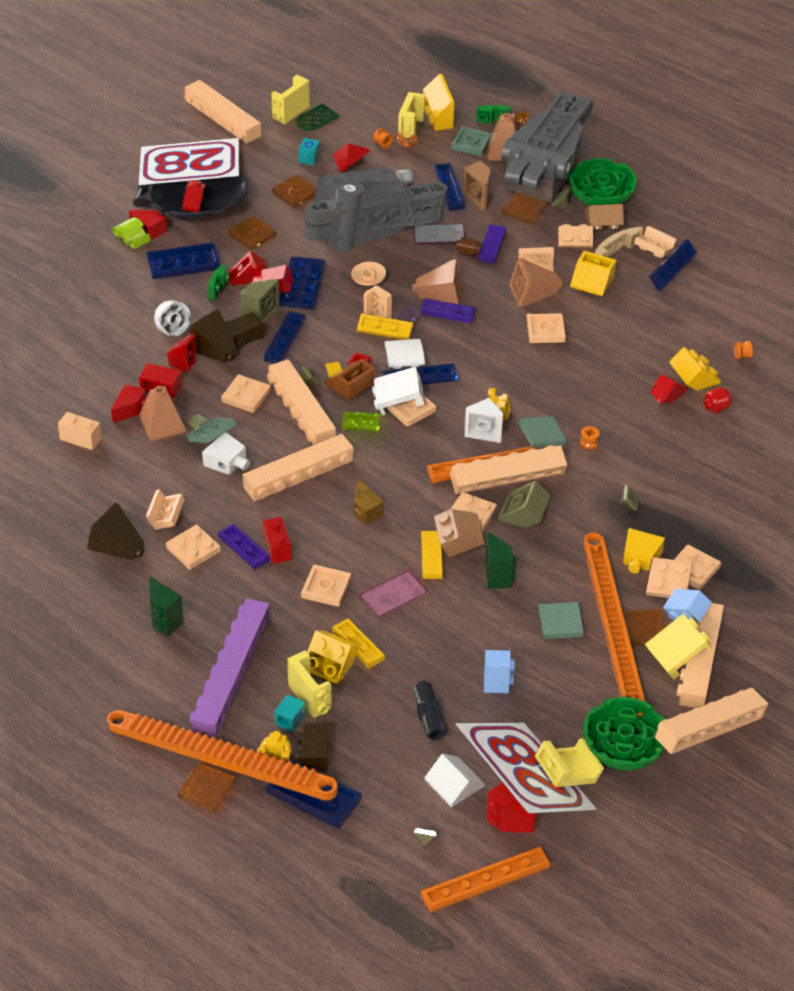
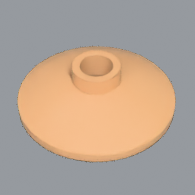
[351,262,386,286]

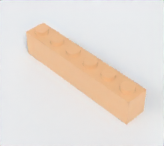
[185,80,261,144]
[267,359,336,445]
[243,434,353,502]
[450,445,567,494]
[676,603,724,708]
[655,687,768,754]

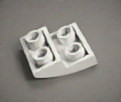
[385,339,425,369]

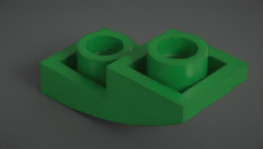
[476,105,511,124]
[208,264,229,300]

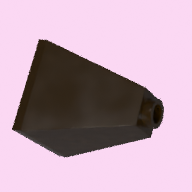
[189,309,237,363]
[87,502,145,560]

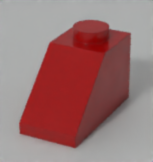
[182,180,205,212]
[129,210,167,240]
[229,251,268,286]
[167,334,197,372]
[650,374,688,404]
[111,384,147,423]

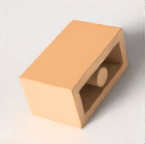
[58,412,102,450]

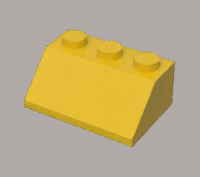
[423,74,454,131]

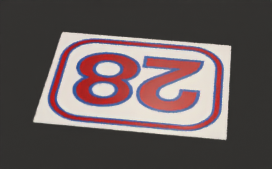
[139,138,239,185]
[455,723,597,813]

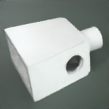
[202,432,250,475]

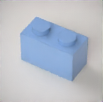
[663,589,712,622]
[484,650,514,693]

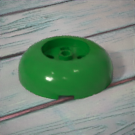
[570,158,637,206]
[583,697,665,771]

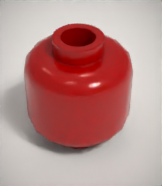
[703,387,732,414]

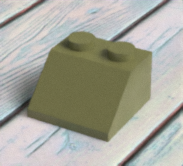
[240,279,279,323]
[498,481,551,528]

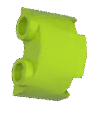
[112,217,151,249]

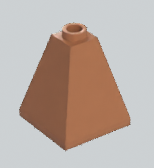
[488,113,518,161]
[509,258,563,308]
[413,260,463,305]
[139,386,186,442]

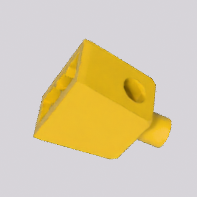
[623,528,665,574]

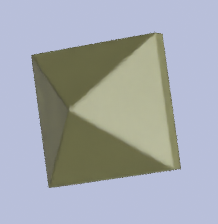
[551,189,569,207]
[301,365,322,385]
[186,413,210,430]
[621,485,638,511]
[414,827,439,846]

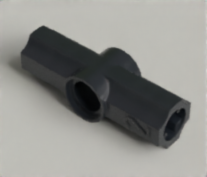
[413,680,445,741]

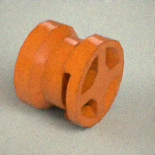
[373,128,393,149]
[734,341,753,360]
[580,426,599,450]

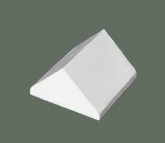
[465,398,503,443]
[425,754,485,807]

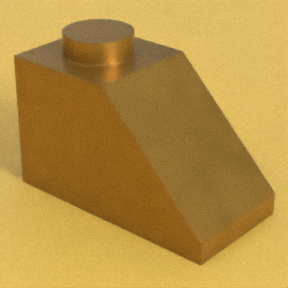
[353,480,384,525]

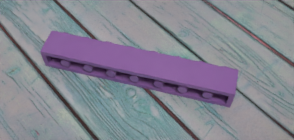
[189,598,270,738]

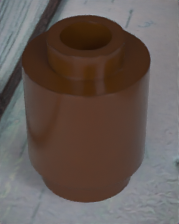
[456,237,482,256]

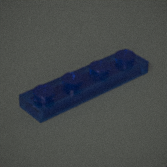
[434,163,465,211]
[649,239,697,291]
[264,311,306,364]
[383,363,457,384]

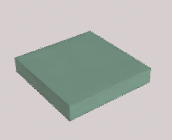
[451,126,493,156]
[518,416,567,448]
[186,418,236,443]
[538,602,584,639]

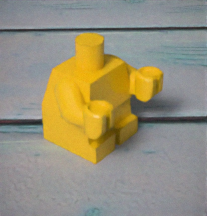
[488,388,511,420]
[257,731,291,763]

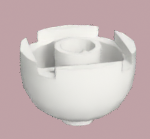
[154,300,191,336]

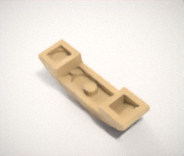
[595,227,643,257]

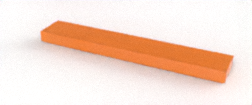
[427,447,537,483]
[421,846,550,912]

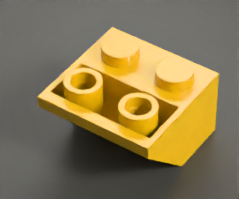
[570,251,616,297]
[669,347,721,391]
[307,630,359,684]

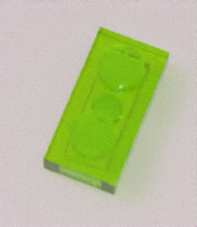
[342,412,380,432]

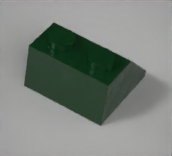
[485,533,516,589]
[149,577,184,637]

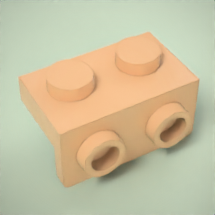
[558,224,593,248]
[634,226,677,258]
[518,247,554,272]
[364,285,392,319]
[146,489,185,530]

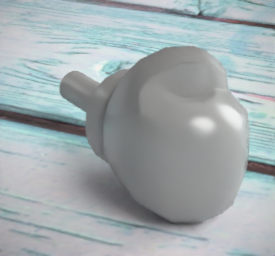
[395,169,414,187]

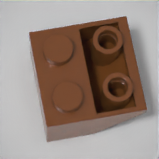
[324,359,375,401]

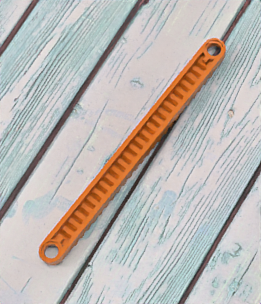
[584,533,645,718]
[107,710,338,800]

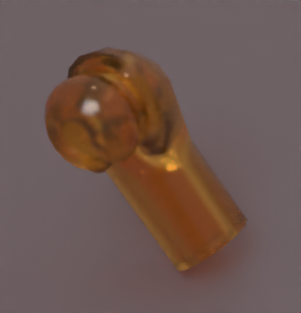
[512,110,529,124]
[393,132,418,147]

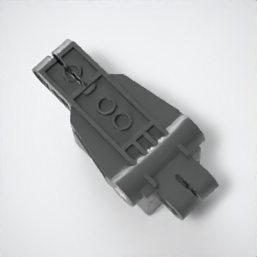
[501,91,593,203]
[304,166,448,252]

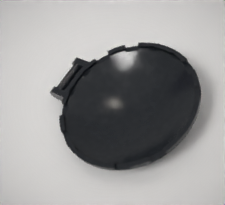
[133,171,249,218]

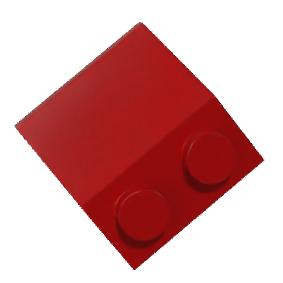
[486,781,537,833]

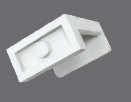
[372,367,425,416]

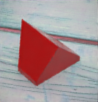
[332,143,370,173]

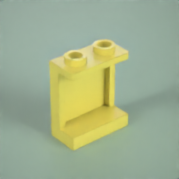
[272,75,310,125]
[398,92,424,143]
[645,614,712,680]
[287,650,332,718]
[535,739,604,787]

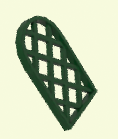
[296,103,339,131]

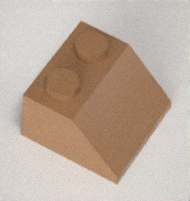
[463,161,491,211]
[584,204,624,230]
[434,509,485,558]

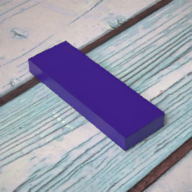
[478,224,506,263]
[420,298,476,323]
[218,524,270,570]

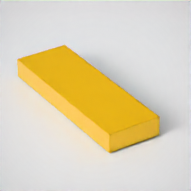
[357,313,413,340]
[421,531,442,579]
[332,618,385,669]

